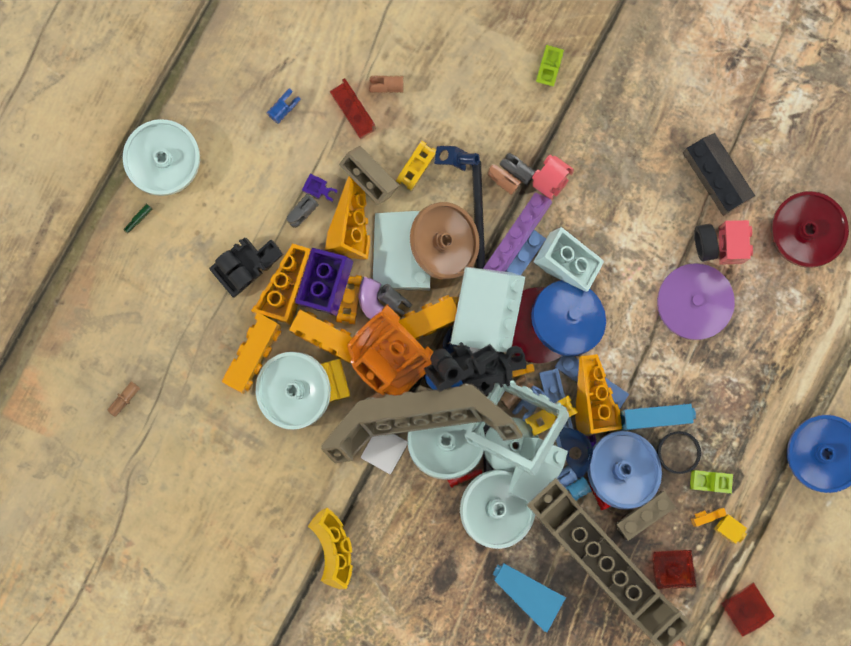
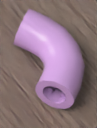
[358,276,384,319]

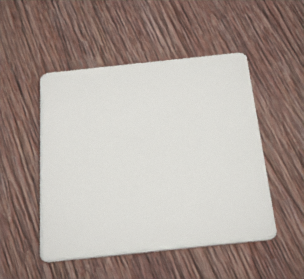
[361,434,408,474]

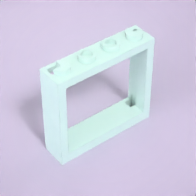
[464,381,569,476]

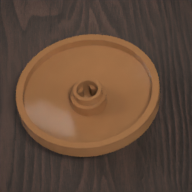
[410,202,479,279]

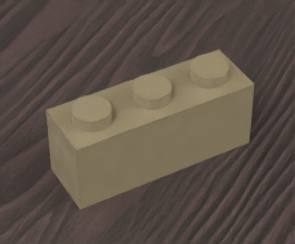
[339,146,399,205]
[614,491,676,541]

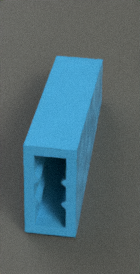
[620,404,696,431]
[492,563,566,632]

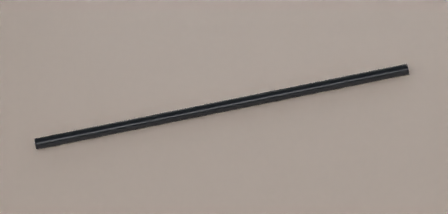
[472,161,493,473]

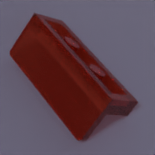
[330,78,376,140]

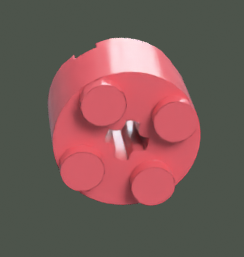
[532,155,574,200]

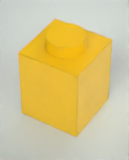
[714,514,748,544]

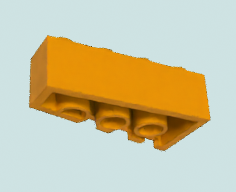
[251,243,311,325]
[398,295,459,340]
[289,309,352,365]
[221,312,282,394]

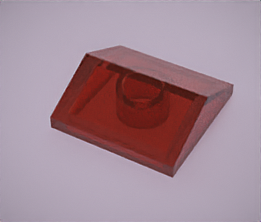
[652,550,697,589]
[721,582,775,637]

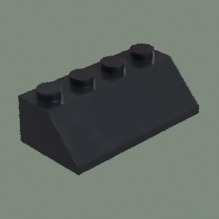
[683,133,755,216]

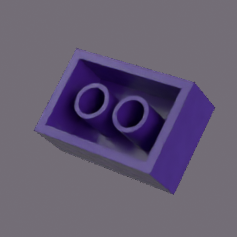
[295,248,354,316]

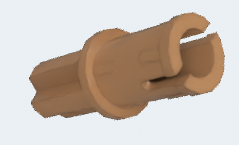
[107,381,140,417]

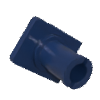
[434,146,480,171]

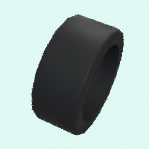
[694,224,719,262]

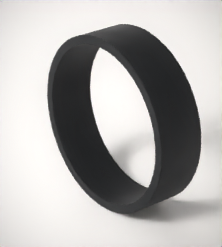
[657,431,701,474]

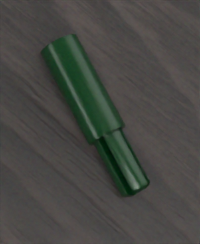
[124,203,152,233]

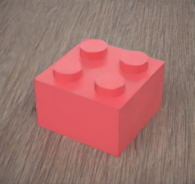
[718,220,753,265]

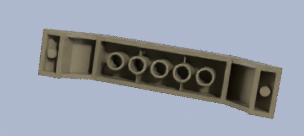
[321,384,523,463]
[527,478,693,646]

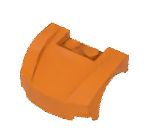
[347,305,433,396]

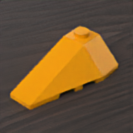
[325,176,370,260]
[575,354,622,434]

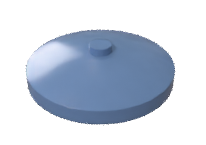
[587,431,662,509]

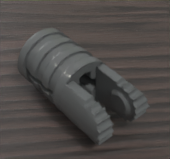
[500,153,536,185]
[286,194,319,228]
[377,284,412,318]

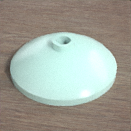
[484,417,539,473]

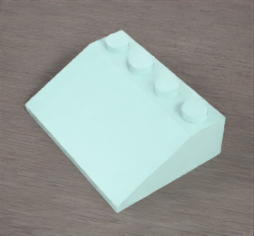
[373,211,430,291]
[451,267,525,352]

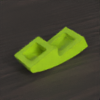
[536,45,564,87]
[690,470,733,494]

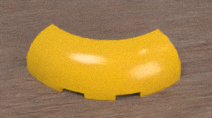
[308,508,353,589]

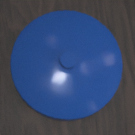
[531,280,606,356]
[787,415,851,493]

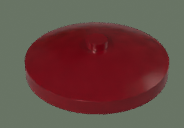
[771,191,849,268]
[511,287,563,364]

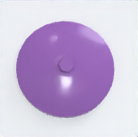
[657,263,735,340]

